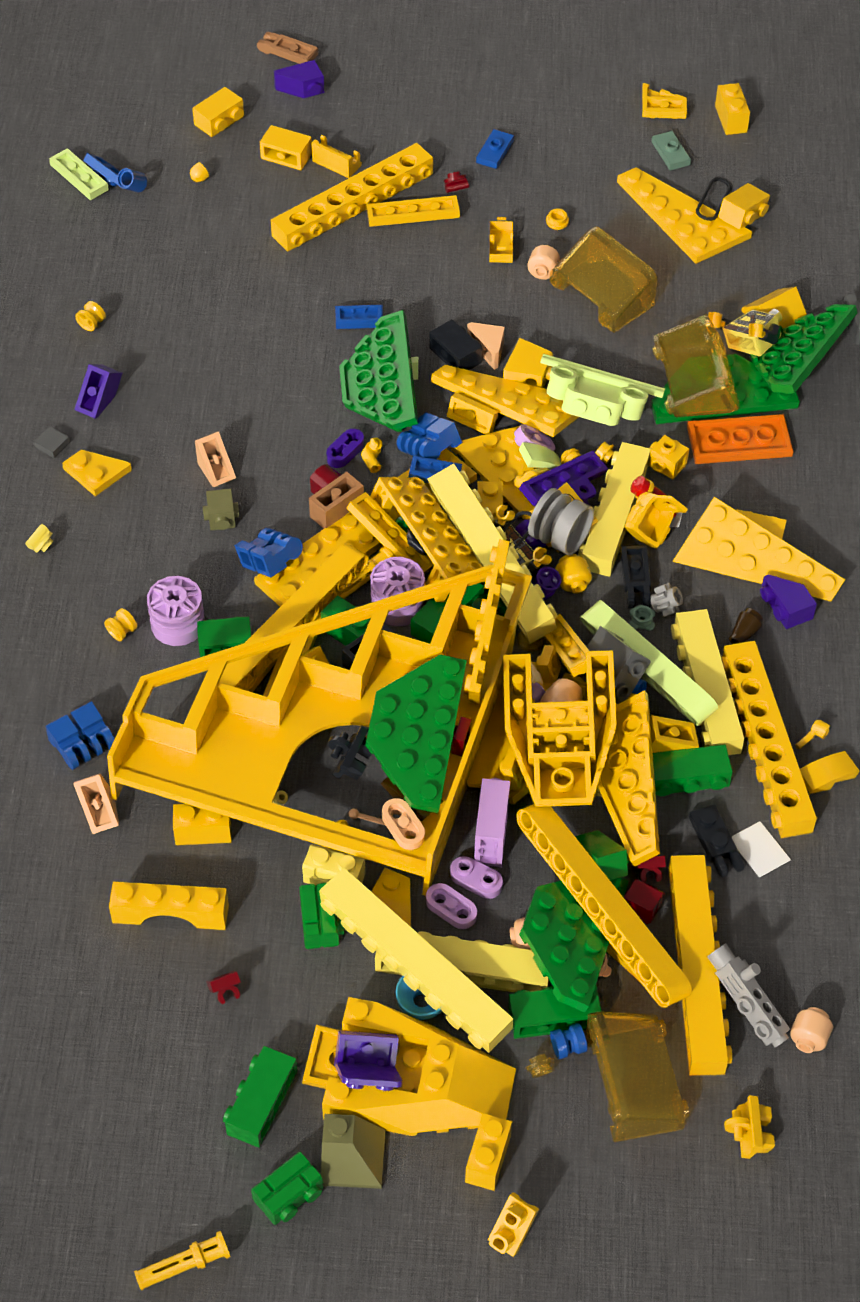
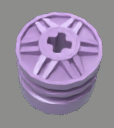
[370,557,425,627]
[147,576,205,646]

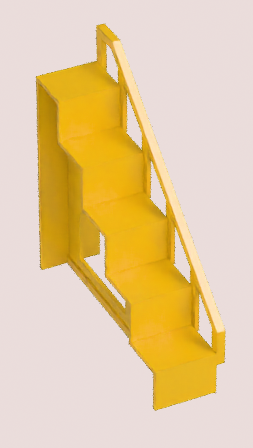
[107,564,532,896]

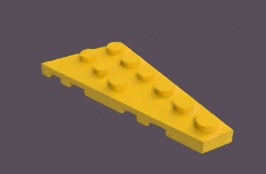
[617,167,752,264]
[431,365,579,437]
[451,425,552,547]
[672,497,845,601]
[464,539,510,704]
[598,690,660,866]

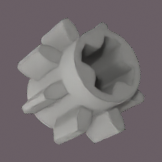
[651,583,683,617]

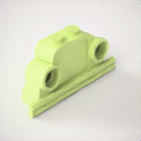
[540,354,665,426]

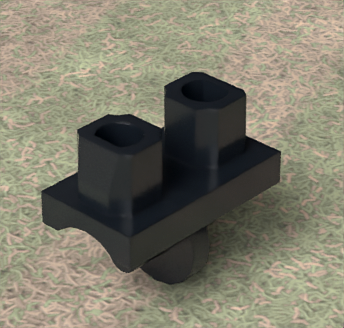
[328,725,372,780]

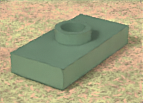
[652,131,691,170]

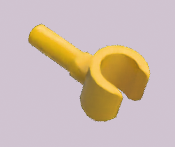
[795,720,830,749]

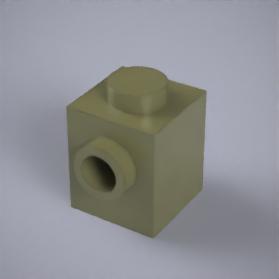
[203,489,239,530]

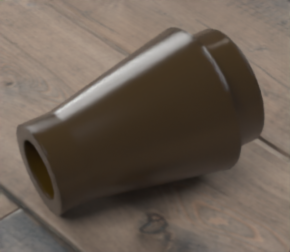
[729,608,763,644]

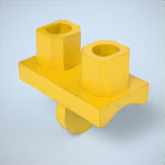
[724,1095,775,1159]
[488,1192,539,1257]

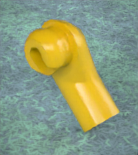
[361,438,383,473]
[514,468,549,488]

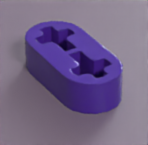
[326,429,364,468]

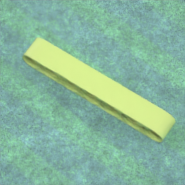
[580,600,718,726]

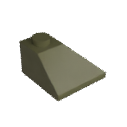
[321,1114,386,1189]

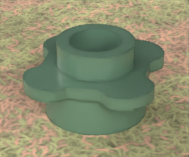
[629,605,655,631]

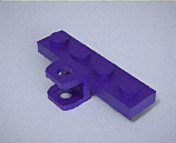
[519,450,608,507]

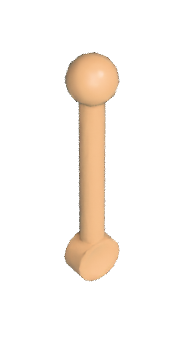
[349,808,386,826]

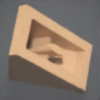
[467,322,505,370]
[195,431,236,487]
[73,773,119,834]

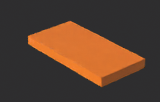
[687,414,793,464]

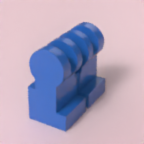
[397,412,462,460]
[234,528,303,578]
[46,701,115,770]

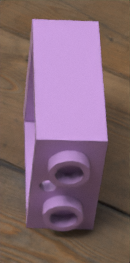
[474,778,510,867]

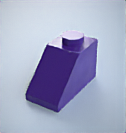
[274,60,324,98]
[74,364,123,419]

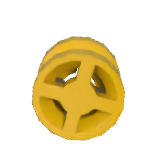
[75,301,106,331]
[104,608,137,641]

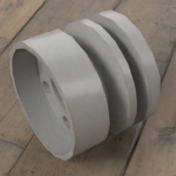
[528,488,594,555]

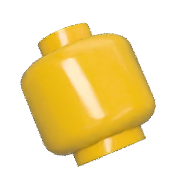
[555,554,592,593]

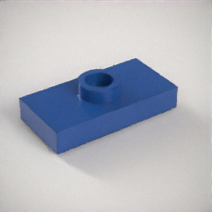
[476,129,514,169]
[335,305,383,329]
[408,455,462,483]

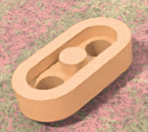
[382,798,425,850]

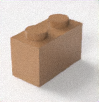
[309,472,364,529]

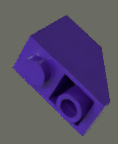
[760,574,817,629]

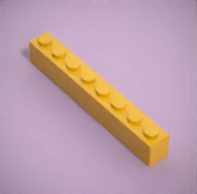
[668,855,732,1076]

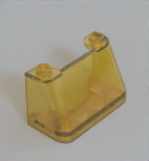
[549,226,657,333]
[652,314,740,417]
[585,1011,689,1142]

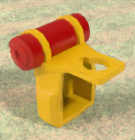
[624,475,688,548]

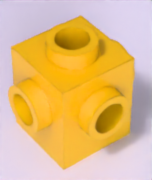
[648,435,689,479]

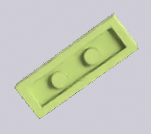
[49,148,109,200]

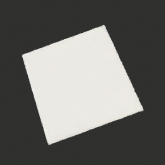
[732,821,791,878]

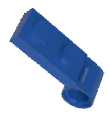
[83,153,147,193]

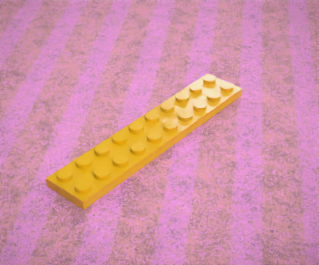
[254,448,477,607]

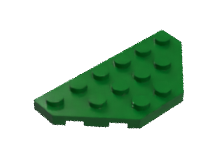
[750,304,858,394]
[339,310,418,431]
[651,354,799,424]
[365,655,467,813]
[519,877,629,1013]

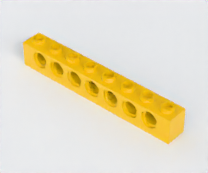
[271,143,433,252]
[721,641,817,838]

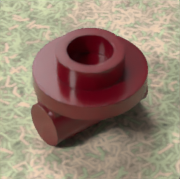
[444,171,469,193]

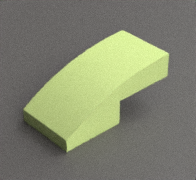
[519,442,562,470]

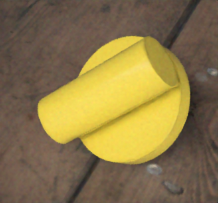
[25,524,54,553]

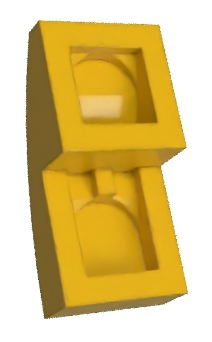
[800,751,860,794]

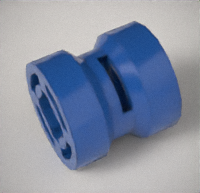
[550,1023,587,1060]

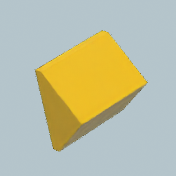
[741,287,807,329]

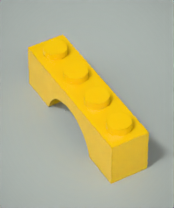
[109,881,229,930]

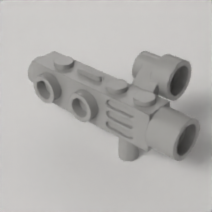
[707,943,790,1047]

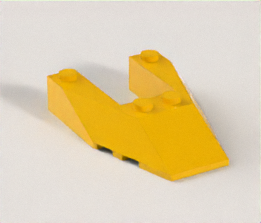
[503,650,617,807]
[322,997,516,1136]

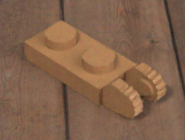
[256,31,318,64]

